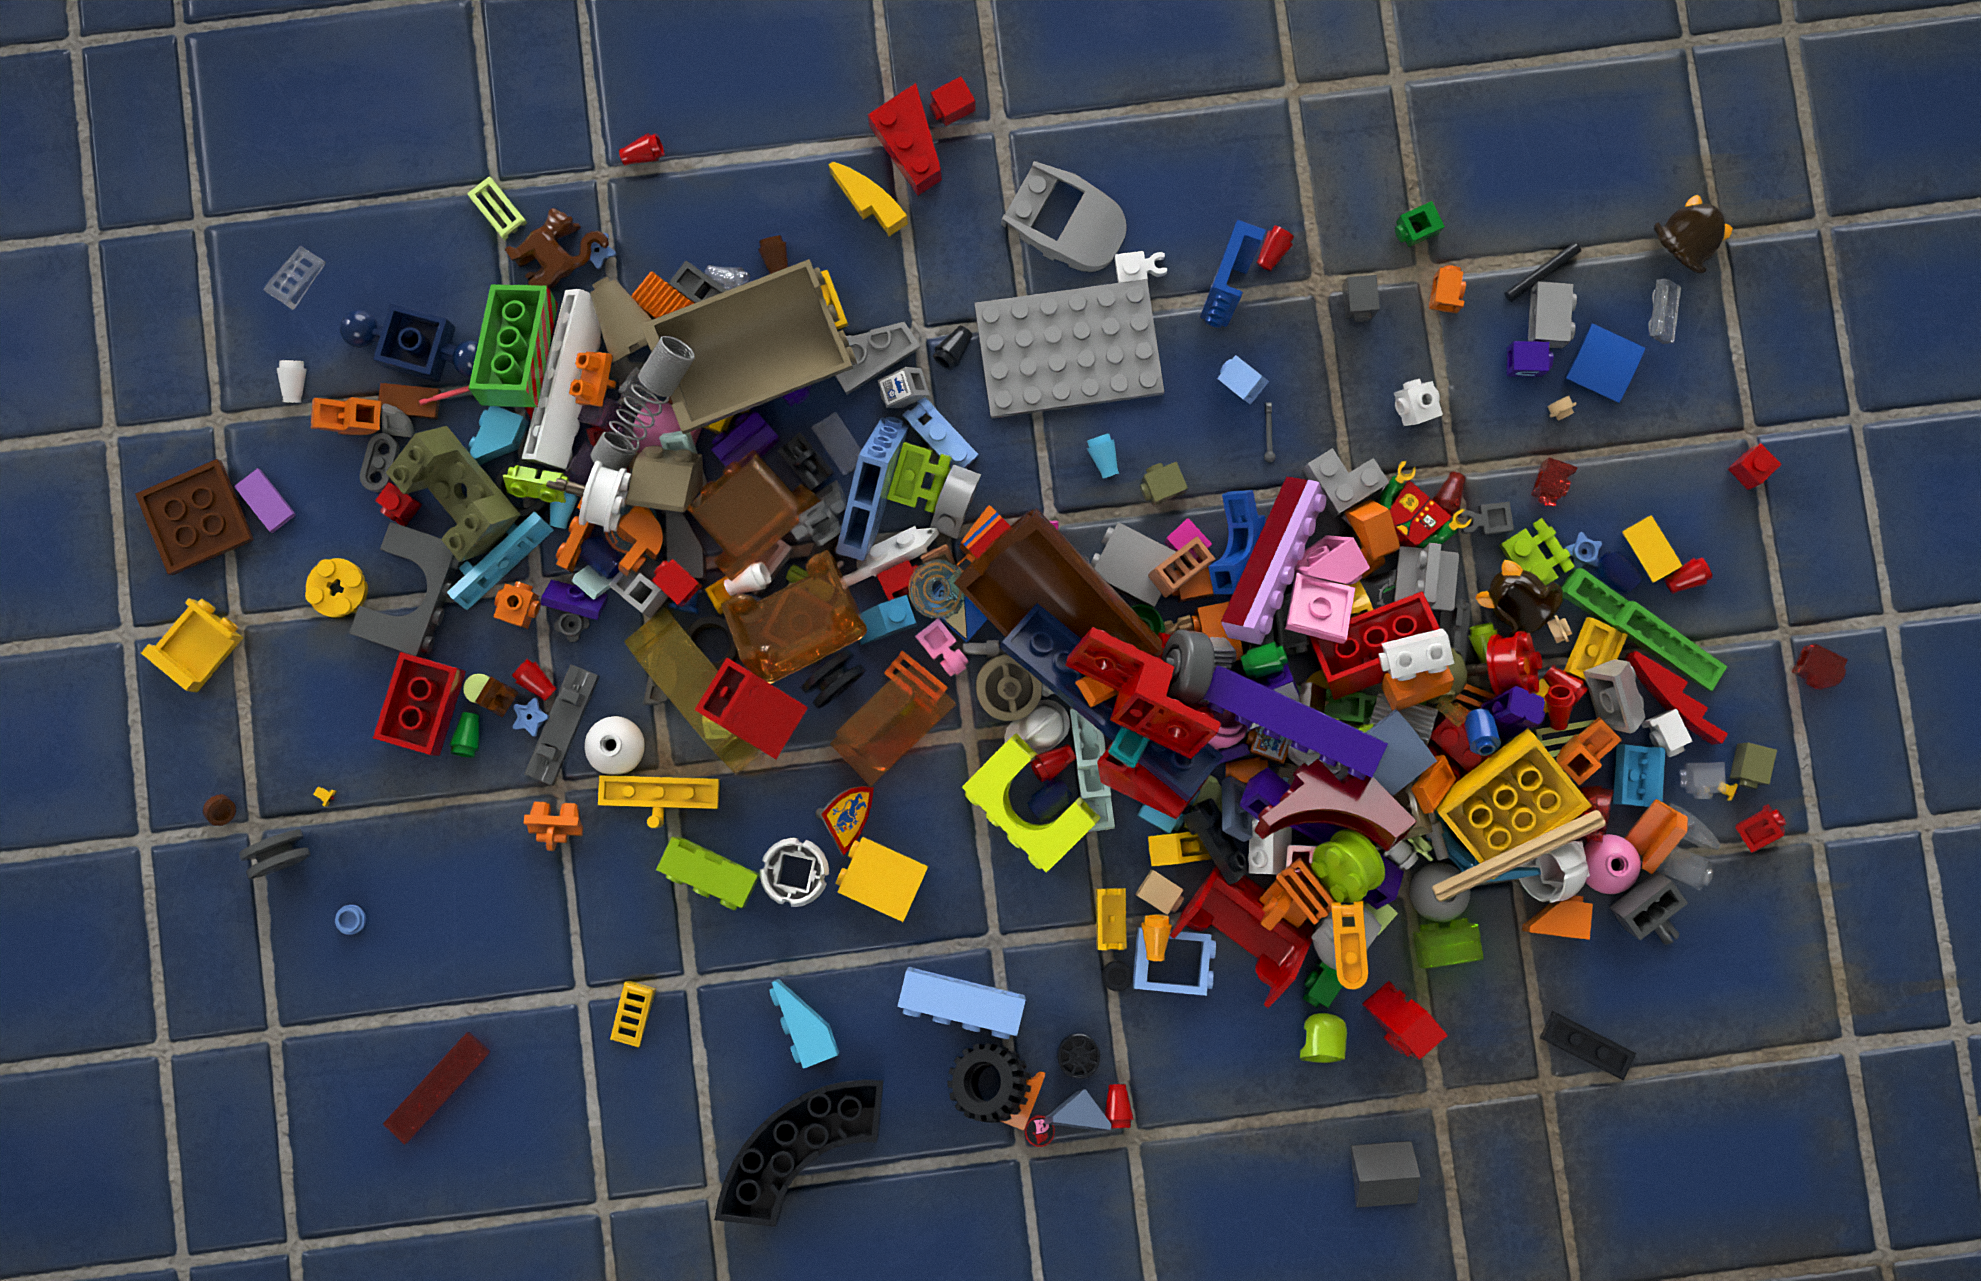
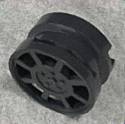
[1057,1033,1100,1079]

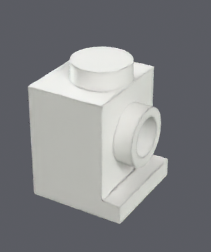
[1641,709,1692,757]

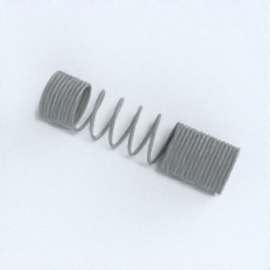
[590,336,695,471]

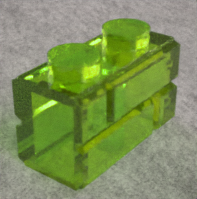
[1413,918,1484,969]

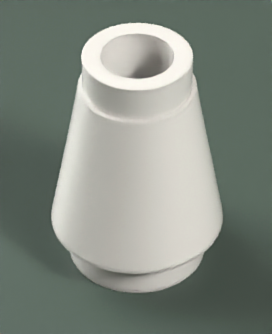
[276,360,307,403]
[724,561,771,596]

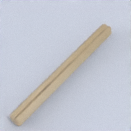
[1432,810,1605,902]

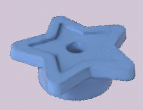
[583,233,617,270]
[1564,532,1602,569]
[513,698,549,736]

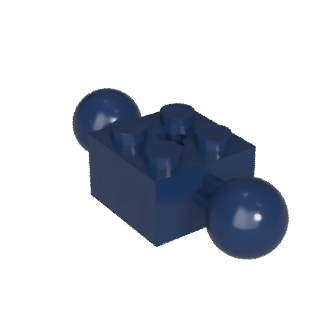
[340,303,479,382]

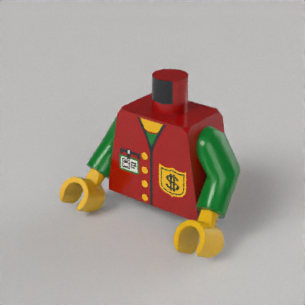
[1379,461,1472,554]

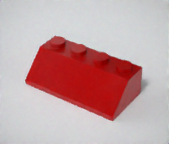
[1309,591,1440,700]

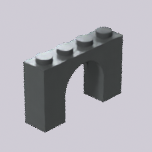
[349,522,464,658]

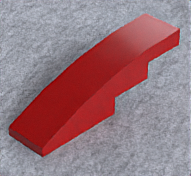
[1624,651,1728,745]

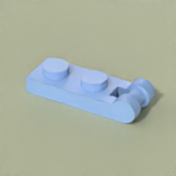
[902,398,979,469]

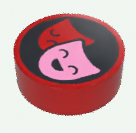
[1025,1115,1055,1147]

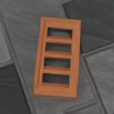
[1148,536,1216,598]

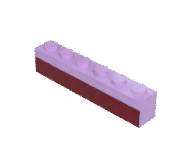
[1221,476,1326,645]

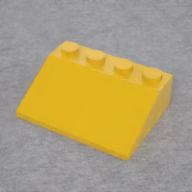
[1436,728,1592,880]

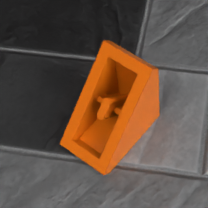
[1344,499,1400,561]

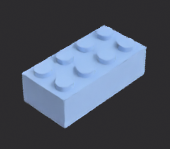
[897,967,1026,1039]

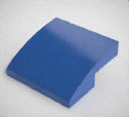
[1565,323,1645,403]

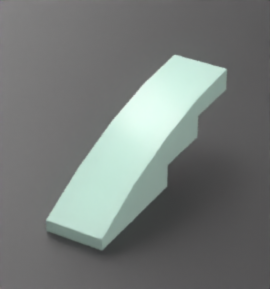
[1070,709,1115,832]

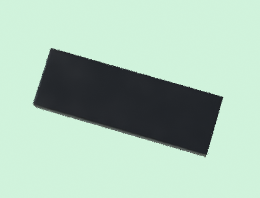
[1540,1011,1636,1081]

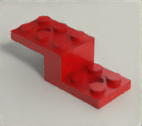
[1065,627,1221,759]

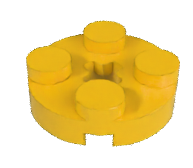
[305,558,368,618]

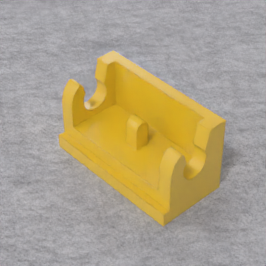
[1622,515,1683,583]
[1096,888,1127,950]

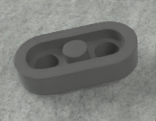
[360,433,400,493]

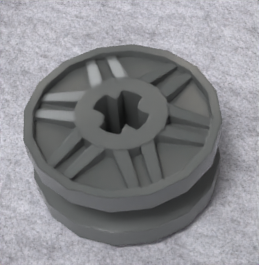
[239,829,311,879]

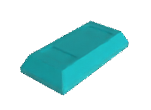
[1108,726,1150,769]

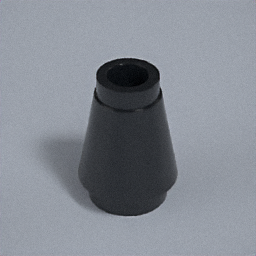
[933,325,973,370]

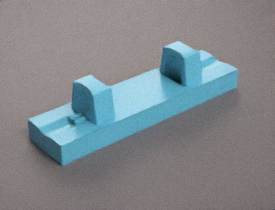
[447,511,554,610]

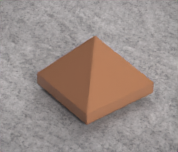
[920,544,956,576]

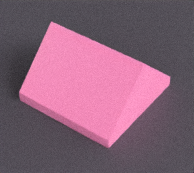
[631,398,702,453]

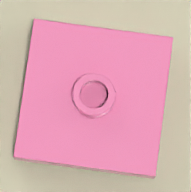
[1285,573,1355,644]

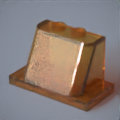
[687,450,820,581]
[830,662,957,787]

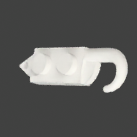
[829,526,939,587]

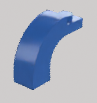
[1208,490,1266,594]

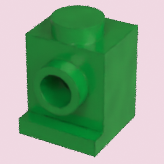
[1395,201,1445,247]
[1302,959,1342,1009]

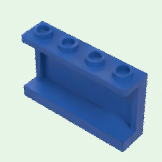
[1200,220,1266,328]

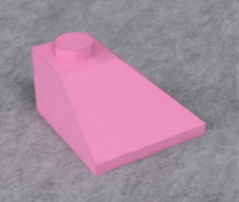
[1294,535,1370,585]

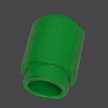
[1241,641,1288,679]

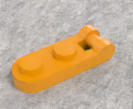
[1331,901,1368,990]

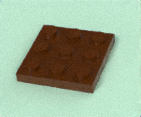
[135,459,254,576]

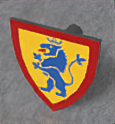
[815,786,874,856]

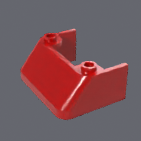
[1169,866,1314,1008]

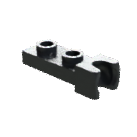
[1183,798,1249,885]

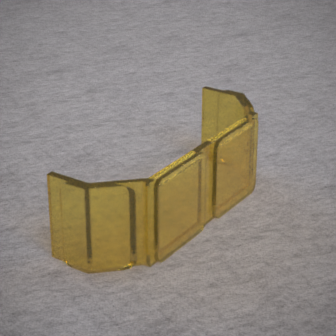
[624,607,764,775]

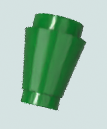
[449,712,480,758]

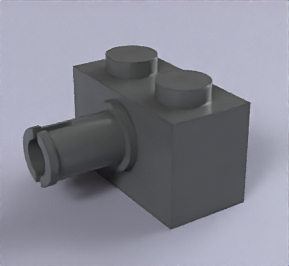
[1609,871,1688,944]

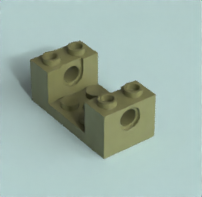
[386,426,521,562]

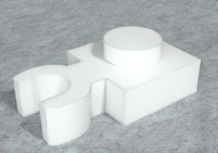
[1114,251,1167,283]

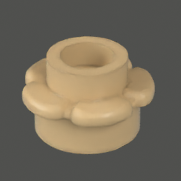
[1547,396,1576,421]

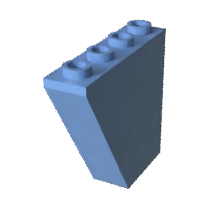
[835,417,910,561]

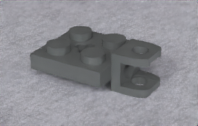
[788,480,847,546]

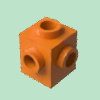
[493,581,541,629]

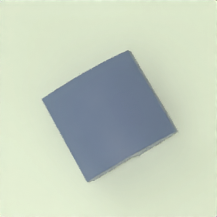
[1366,709,1437,796]

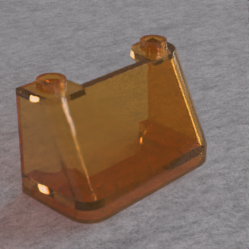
[721,550,867,683]

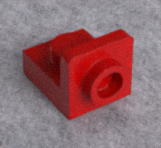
[1735,804,1787,852]

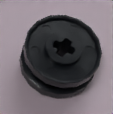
[800,649,866,709]

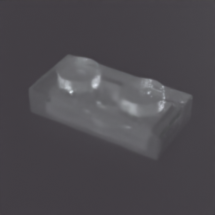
[1648,279,1681,344]

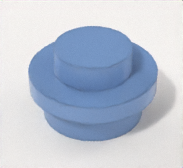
[335,905,366,935]

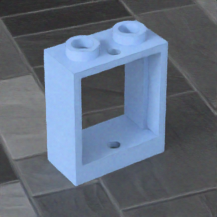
[1132,927,1216,996]

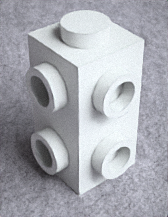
[1379,629,1454,681]
[1248,816,1292,874]

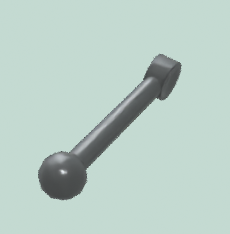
[1264,402,1276,463]

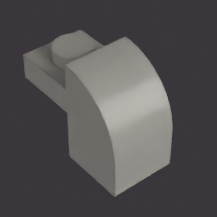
[930,464,981,539]
[608,570,669,619]

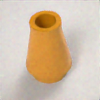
[1141,915,1172,961]

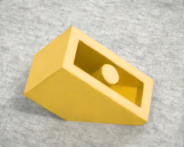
[1148,831,1212,866]

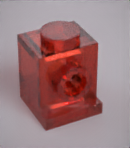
[1531,457,1577,506]

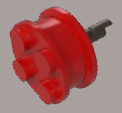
[1466,631,1542,696]

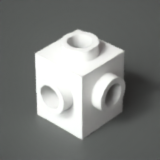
[1394,379,1443,426]

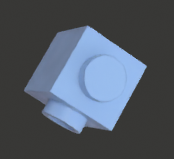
[1217,355,1269,404]

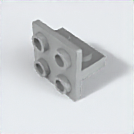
[1394,543,1459,612]

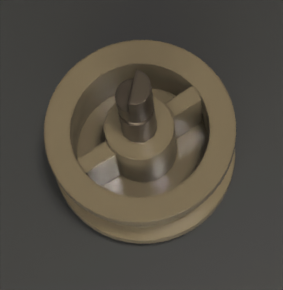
[976,654,1042,721]

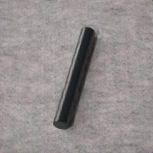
[1504,242,1581,302]

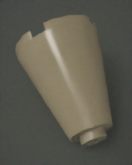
[590,277,652,363]

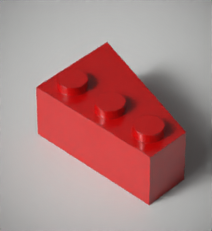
[868,83,942,196]
[1362,981,1448,1060]

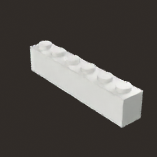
[521,289,602,470]

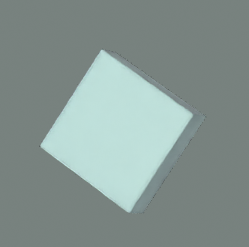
[572,562,613,600]

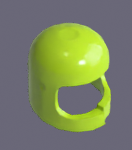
[1299,1013,1347,1063]

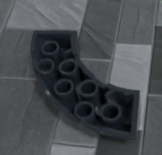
[714,1079,884,1227]

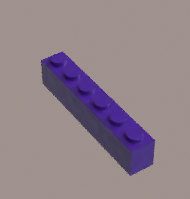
[1203,665,1388,780]

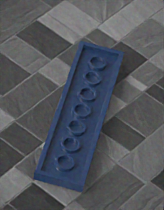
[999,603,1224,802]

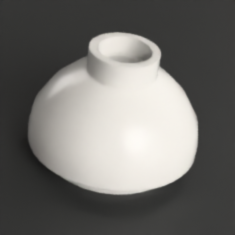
[585,716,645,776]

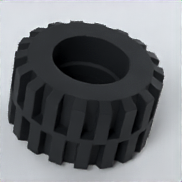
[947,1043,1031,1123]

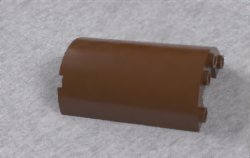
[954,508,1164,660]

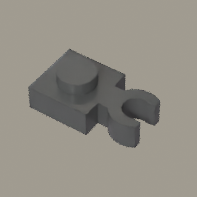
[1458,501,1514,536]

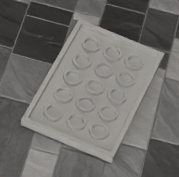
[975,279,1164,419]

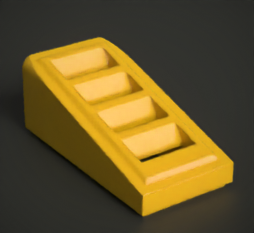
[610,981,657,1047]

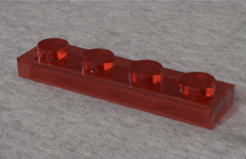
[383,1032,491,1145]

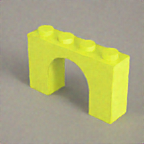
[962,733,1101,873]

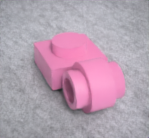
[915,618,969,677]

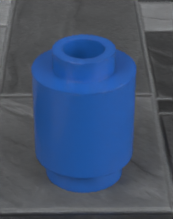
[1464,709,1501,756]

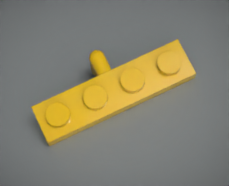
[598,775,720,828]

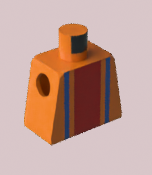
[956,505,1010,573]

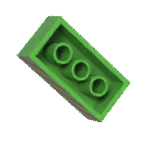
[468,284,558,408]

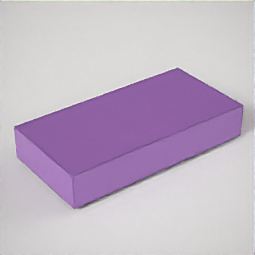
[234,468,296,533]

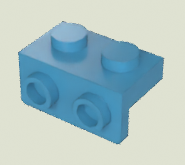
[1613,744,1665,807]

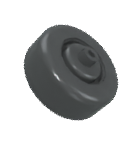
[1161,629,1215,705]

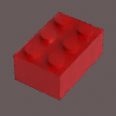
[373,652,466,756]

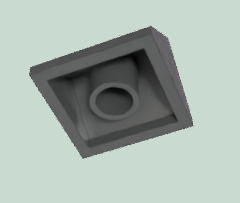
[1350,1141,1421,1207]

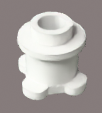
[1379,839,1418,870]

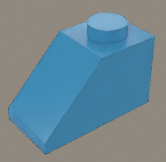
[852,595,917,645]

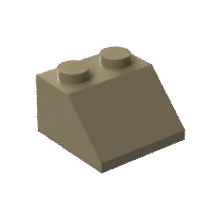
[626,446,703,512]

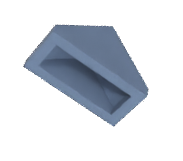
[1044,1089,1111,1131]

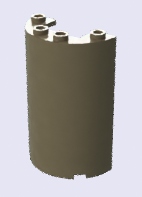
[641,259,857,434]

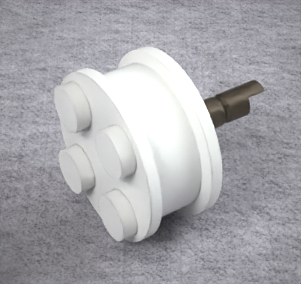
[546,461,631,533]

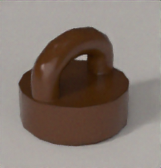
[203,794,236,826]

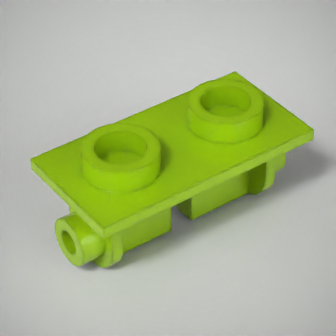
[503,465,569,503]

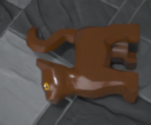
[504,208,609,290]

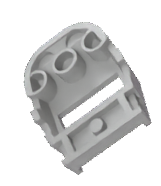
[1001,161,1127,272]

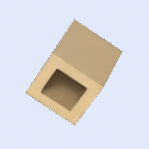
[1135,870,1184,915]

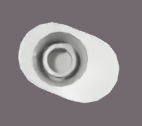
[1004,700,1070,762]

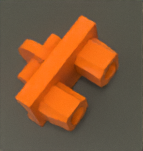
[569,352,617,407]
[523,802,583,851]

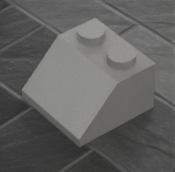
[1583,659,1646,733]

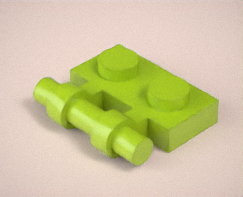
[887,442,952,513]
[1499,518,1575,585]

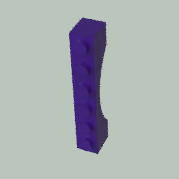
[1239,767,1404,910]

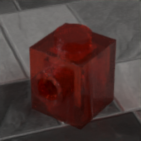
[1792,643,1848,690]

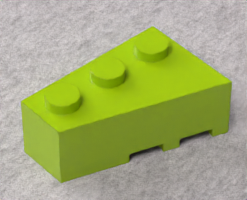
[656,837,760,911]

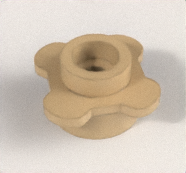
[1547,615,1572,643]

